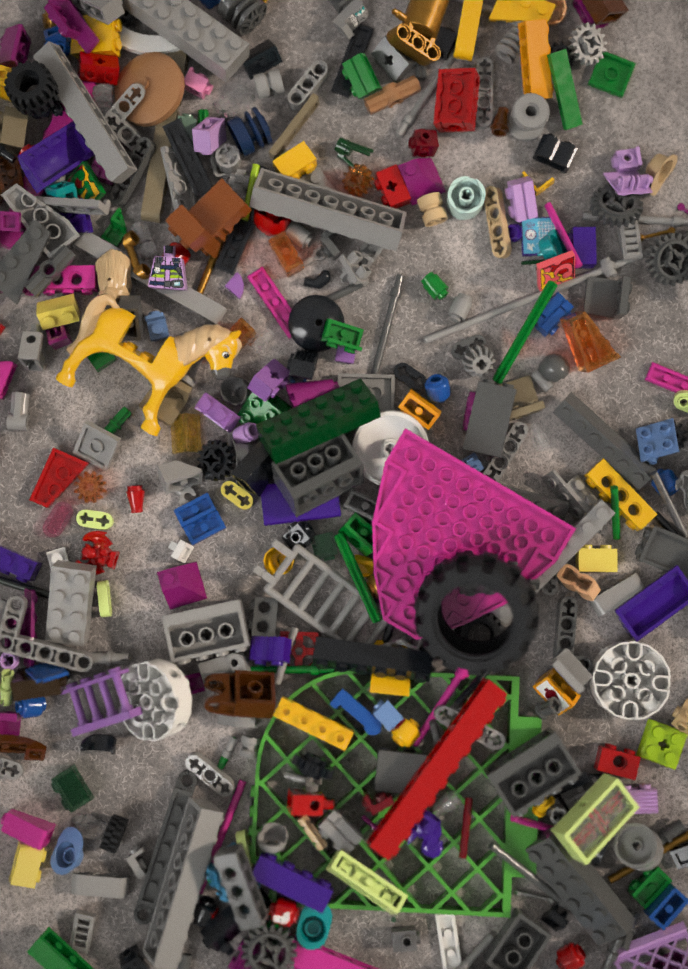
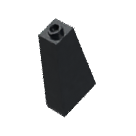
[231,441,273,497]

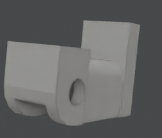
[198,652,251,696]

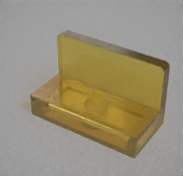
[171,413,202,454]

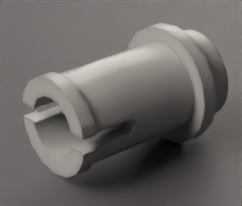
[531,368,554,392]

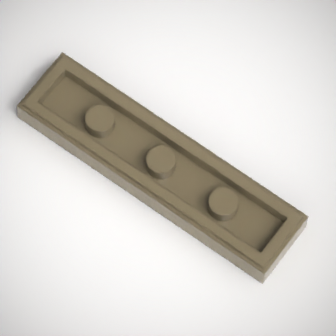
[268,93,319,160]

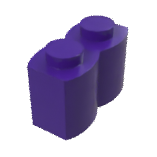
[249,636,292,667]

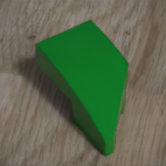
[101,207,127,248]

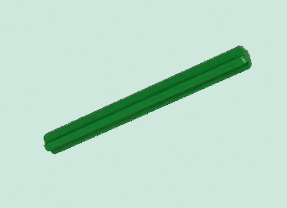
[492,280,557,384]

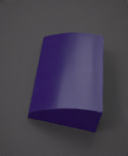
[17,121,95,194]
[261,484,341,526]
[614,565,688,642]

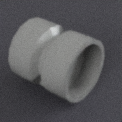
[253,69,285,99]

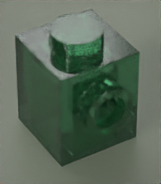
[312,531,338,562]

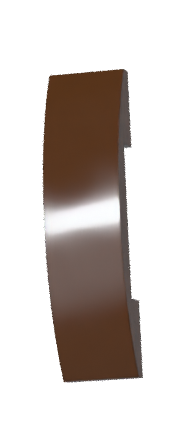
[0,734,46,761]

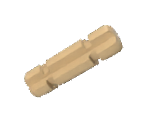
[298,816,328,851]

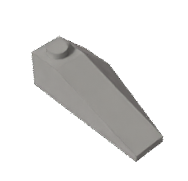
[1,183,80,259]

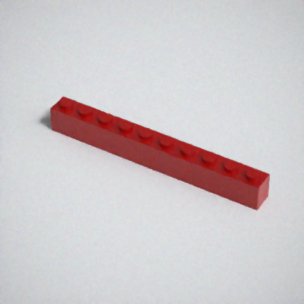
[366,678,507,861]

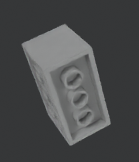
[162,599,251,665]

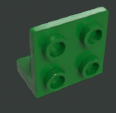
[237,392,292,437]

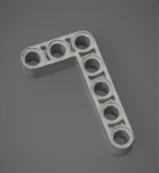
[0,594,94,672]

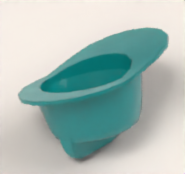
[537,229,567,260]
[296,905,332,950]

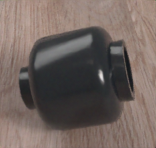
[193,895,219,928]

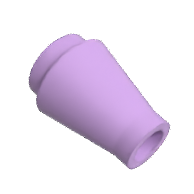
[0,652,21,670]

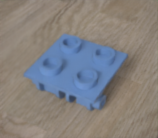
[636,418,679,465]

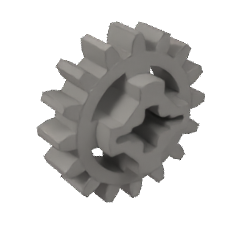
[568,22,607,67]

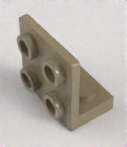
[499,375,546,421]

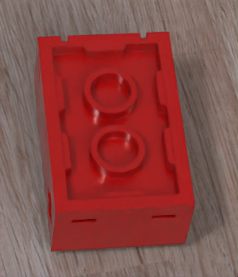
[433,68,480,132]

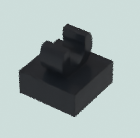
[541,905,569,931]

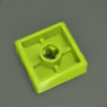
[636,719,687,770]

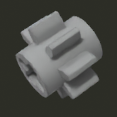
[229,169,250,194]

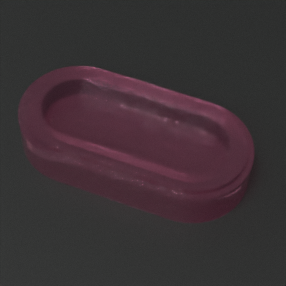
[43,502,73,538]

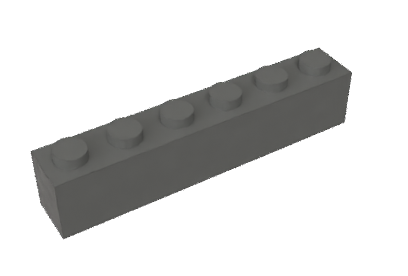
[553,392,657,490]

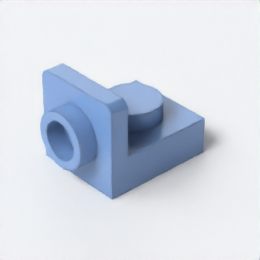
[144,311,170,342]

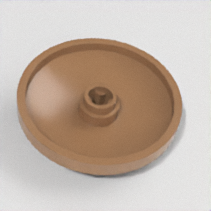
[114,52,185,127]

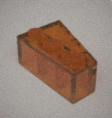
[560,311,621,373]

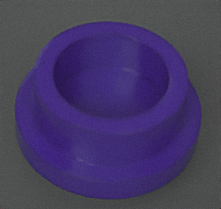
[508,223,523,243]

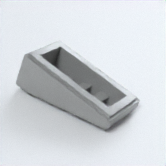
[617,220,643,261]
[69,910,97,954]

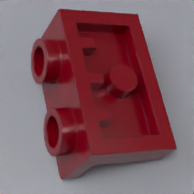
[362,790,395,815]

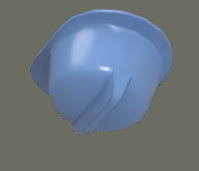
[51,827,84,875]

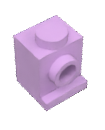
[611,146,642,172]

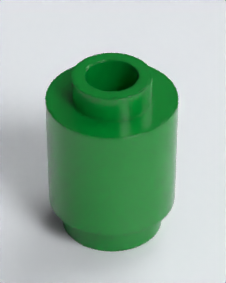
[421,272,449,300]

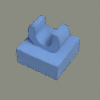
[461,452,485,472]

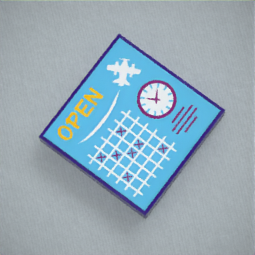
[520,217,555,256]

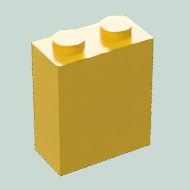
[70,15,122,60]

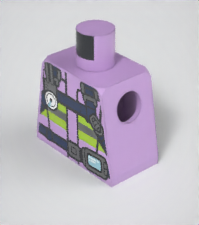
[148,245,187,291]

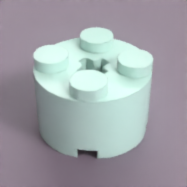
[446,176,486,220]

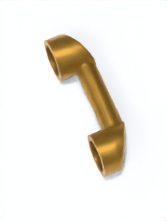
[123,230,151,280]

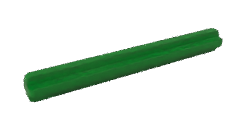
[334,533,382,623]

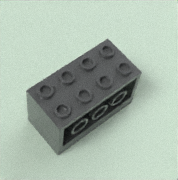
[271,434,364,517]
[483,727,582,818]

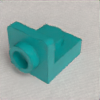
[45,181,77,198]

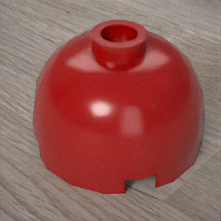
[254,209,291,236]

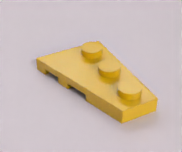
[489,0,556,24]

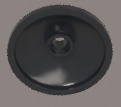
[288,295,345,352]

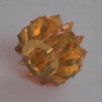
[341,164,374,197]
[74,471,107,503]

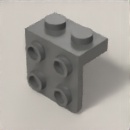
[583,276,632,319]

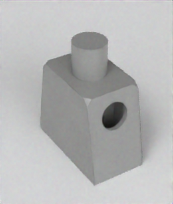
[18,324,47,372]

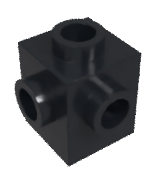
[282,521,316,549]

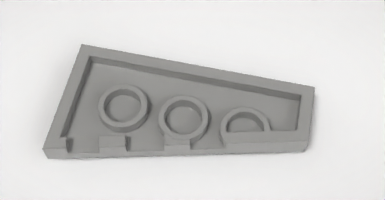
[160,146,196,211]

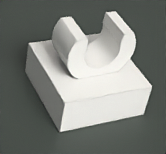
[168,539,194,563]

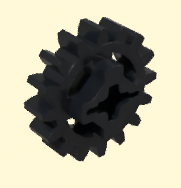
[197,439,236,481]
[292,752,335,780]

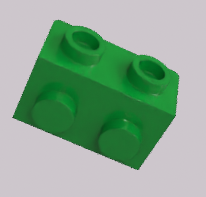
[321,319,364,354]
[627,866,672,910]

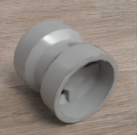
[239,735,261,758]

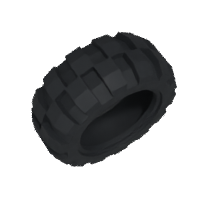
[414,551,539,676]

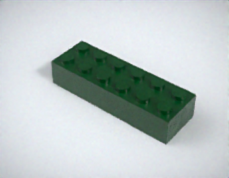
[256,378,381,465]

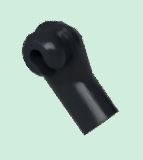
[304,270,331,289]

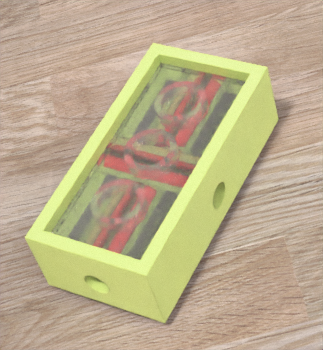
[551,773,639,865]

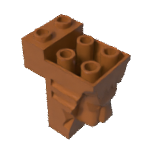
[165,178,252,259]

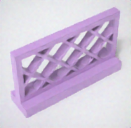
[613,921,688,969]

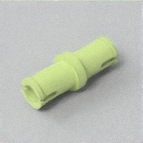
[0,669,14,706]

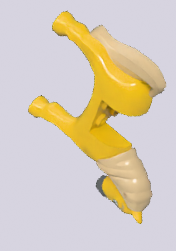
[56,293,242,436]

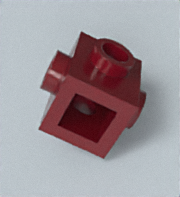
[408,129,439,158]

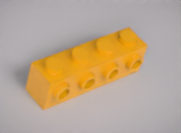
[518,19,554,99]

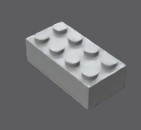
[45,560,97,647]

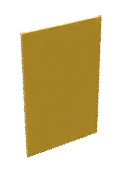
[370,640,410,697]

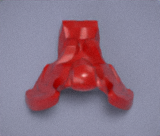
[76,531,120,575]

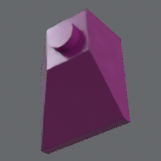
[398,158,446,206]
[157,562,207,610]

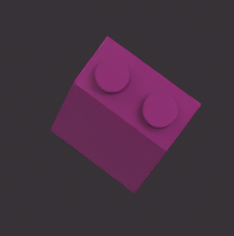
[0,24,31,68]

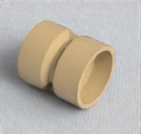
[417,192,448,227]

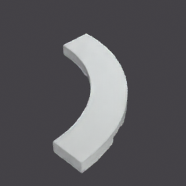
[120,25,180,55]

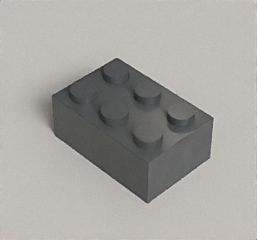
[483,907,552,969]

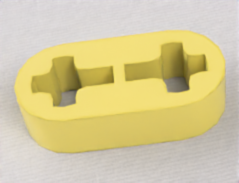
[221,481,254,510]

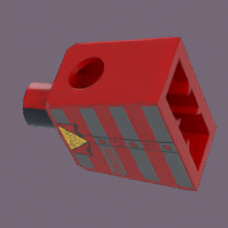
[287,788,334,816]

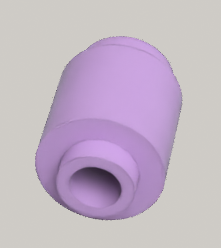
[232,422,259,444]

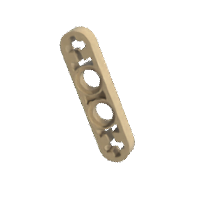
[484,186,512,259]

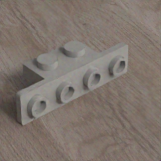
[542,469,603,534]

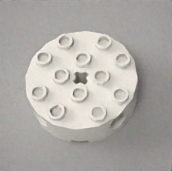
[589,640,671,720]
[117,658,192,741]

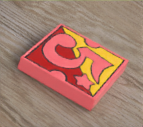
[536,250,575,291]

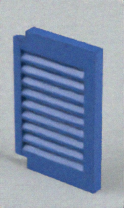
[25,662,69,683]

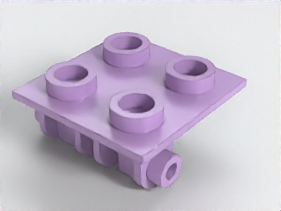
[603,171,653,196]

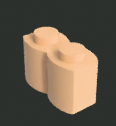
[557,564,601,601]

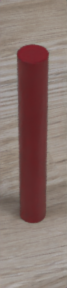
[459,797,473,859]

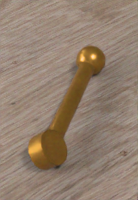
[640,227,675,242]

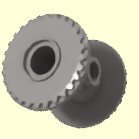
[508,93,550,142]

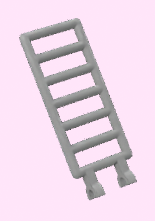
[252,538,388,644]

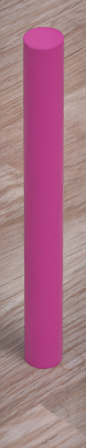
[544,202,583,268]

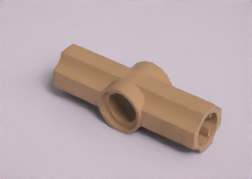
[364,75,421,115]

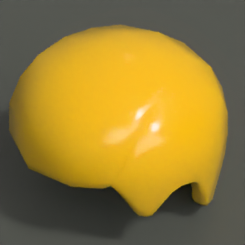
[263,547,295,575]

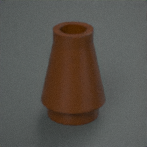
[490,107,509,137]

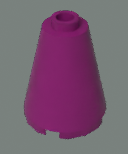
[285,379,339,408]

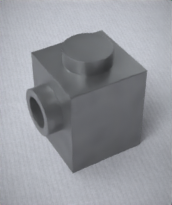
[391,925,421,953]

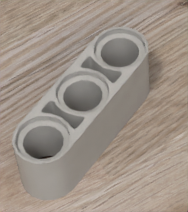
[288,60,328,111]
[589,572,645,617]
[71,871,130,899]

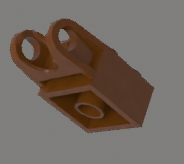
[204,670,276,719]

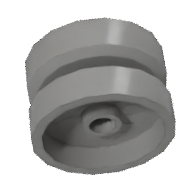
[614,823,664,872]

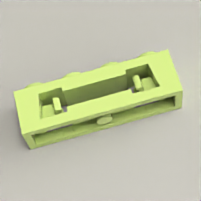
[325,850,408,915]

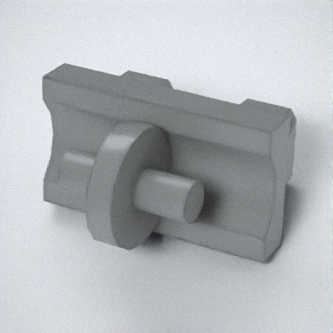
[339,250,372,286]

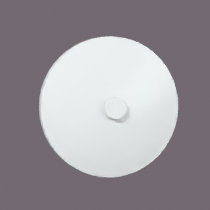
[352,410,429,485]

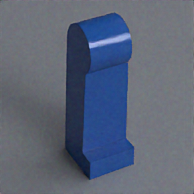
[329,688,382,736]

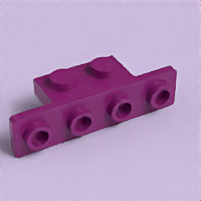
[44,0,99,54]
[5,588,37,668]

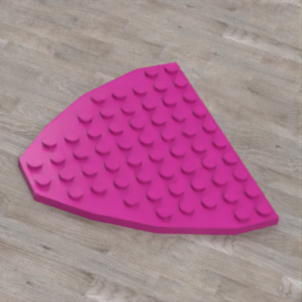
[372,428,576,640]

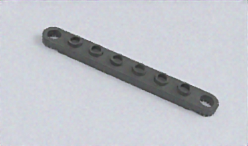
[133,770,198,925]

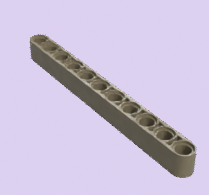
[141,50,189,223]

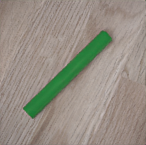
[610,485,621,540]

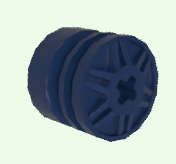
[226,107,273,157]

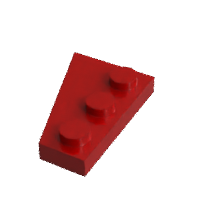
[29,448,90,508]

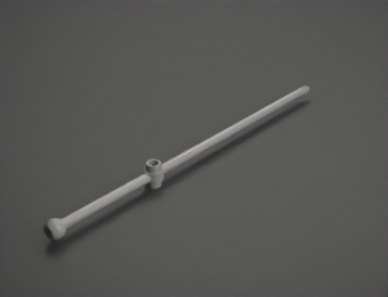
[424,230,688,343]

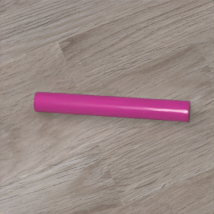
[510,815,553,831]

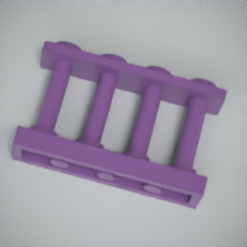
[60,667,143,737]

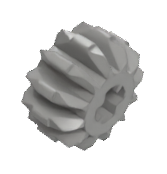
[462,344,496,378]

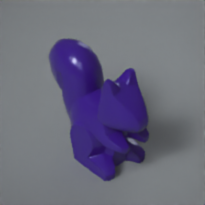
[407,809,443,858]

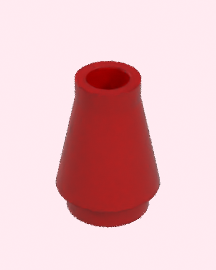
[126,485,145,513]

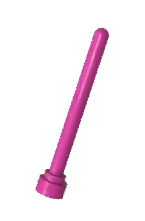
[412,668,469,747]

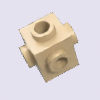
[671,699,688,735]

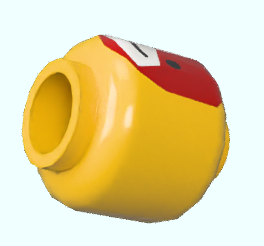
[391,718,420,748]

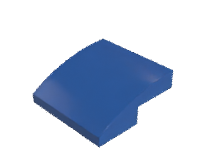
[173,492,226,546]

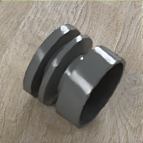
[217,0,267,36]

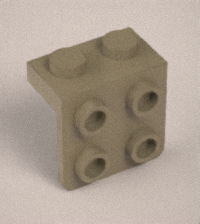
[139,381,192,426]

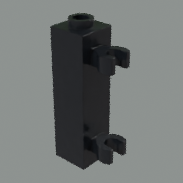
[200,887,272,957]

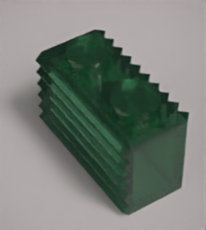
[51,764,95,813]

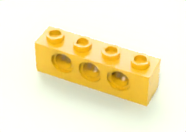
[584,458,657,531]
[273,696,354,751]

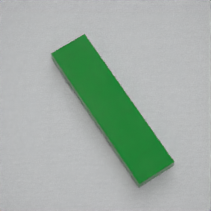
[547,49,583,130]

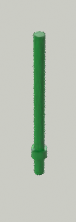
[250,663,335,675]

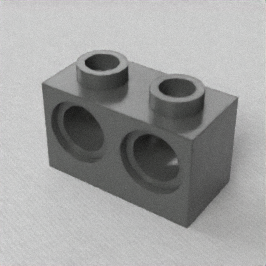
[248,597,279,637]

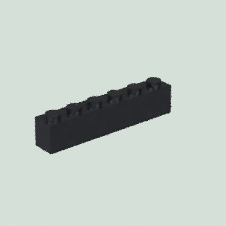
[313,636,433,683]

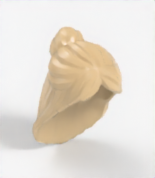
[95,249,132,303]

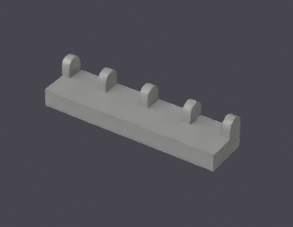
[35,195,111,216]

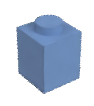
[372,699,403,731]

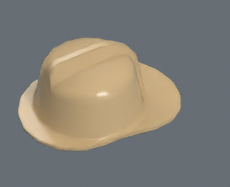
[646,153,678,196]

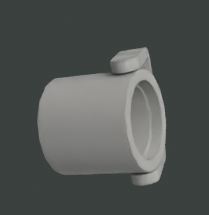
[208,144,241,179]

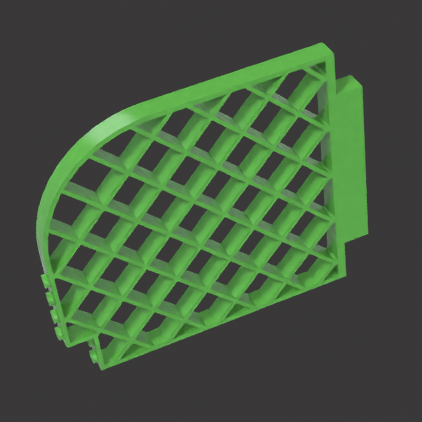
[248,670,542,918]

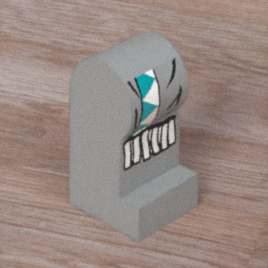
[332,0,369,40]

